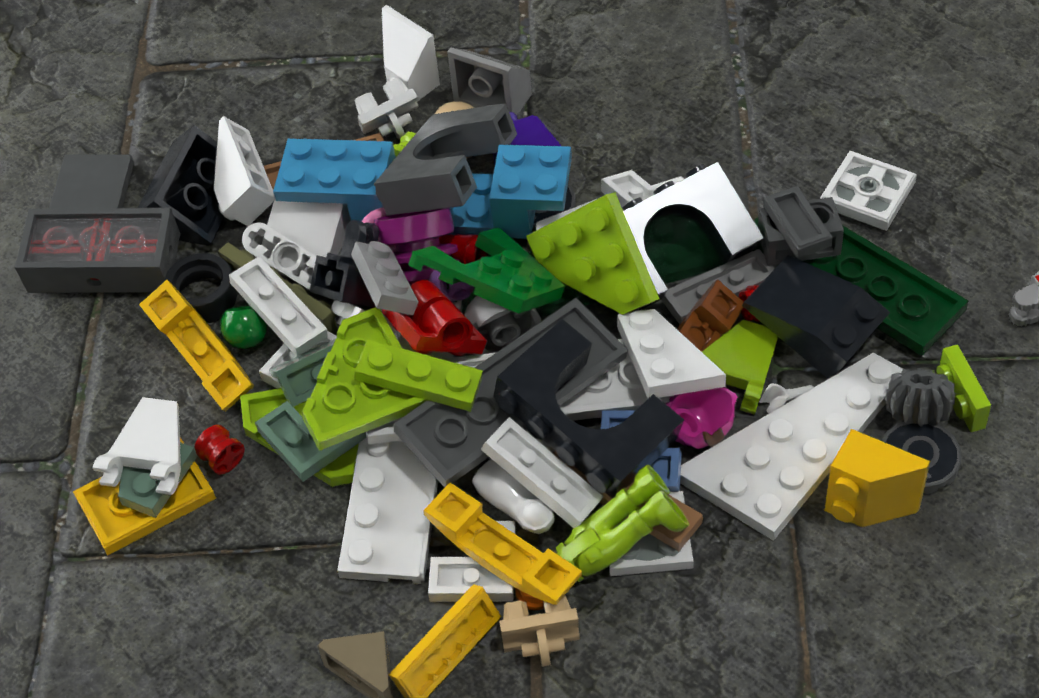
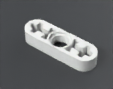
[242,222,317,290]

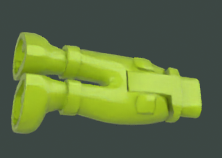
[556,464,689,582]

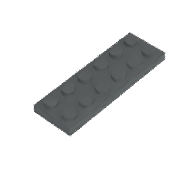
[394,298,628,487]

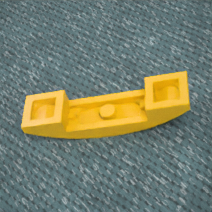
[139,280,254,412]
[423,482,582,605]

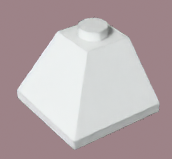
[382,5,440,101]

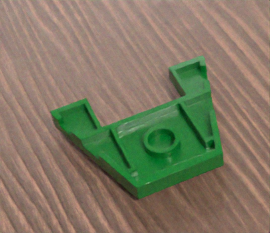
[408,227,565,314]

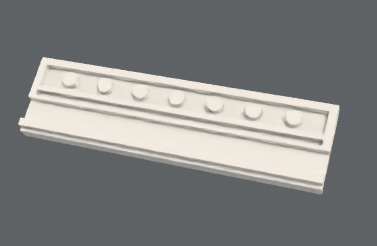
[337,300,463,584]

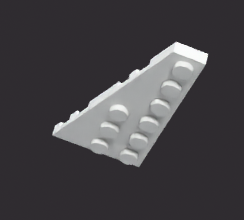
[680,353,903,541]

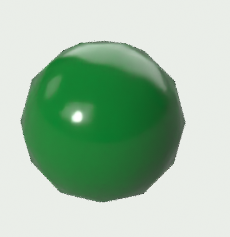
[220,306,268,349]

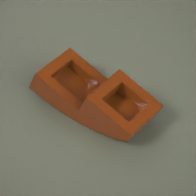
[677,279,744,352]

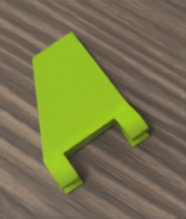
[702,320,778,415]

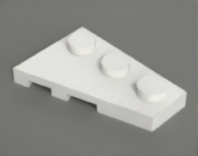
[617,309,726,398]

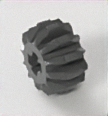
[885,368,955,427]

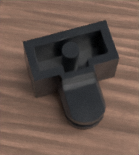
[309,220,379,308]

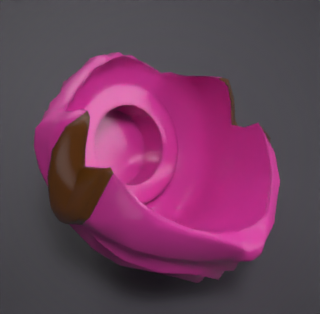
[666,387,738,449]

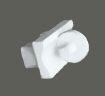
[355,78,418,139]

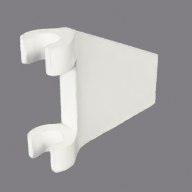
[93,397,181,495]

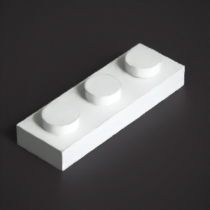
[229,256,328,357]
[481,417,604,528]

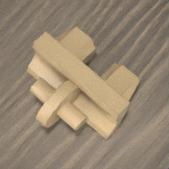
[500,595,580,667]

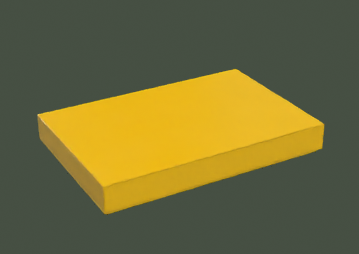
[73,437,216,556]

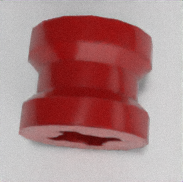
[194,425,245,474]

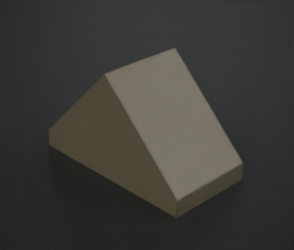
[318,631,393,698]

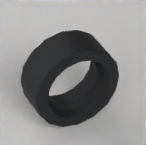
[164,253,238,323]

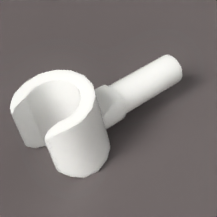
[759,383,814,413]

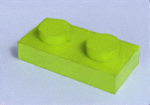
[936,344,991,432]

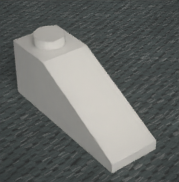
[214,116,275,226]

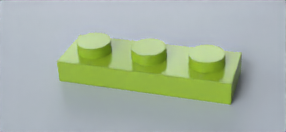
[355,339,483,412]

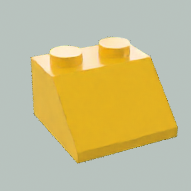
[824,429,930,527]

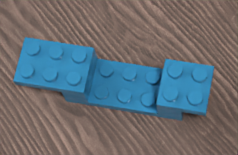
[273,139,572,239]

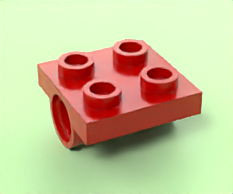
[381,280,487,356]

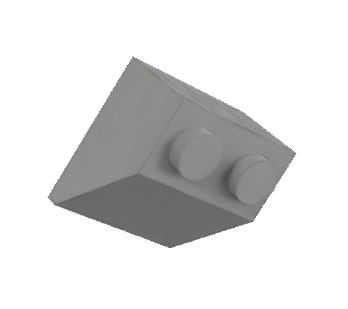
[447,47,532,116]

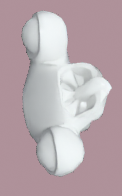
[472,430,555,534]

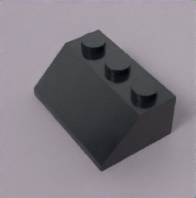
[138,125,224,246]

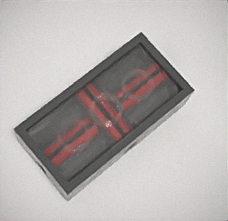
[15,208,180,293]

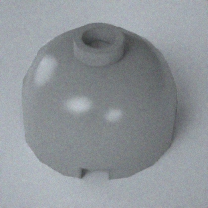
[464,296,541,355]

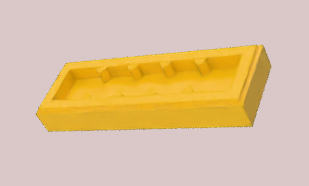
[388,584,502,698]

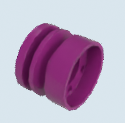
[374,208,460,285]

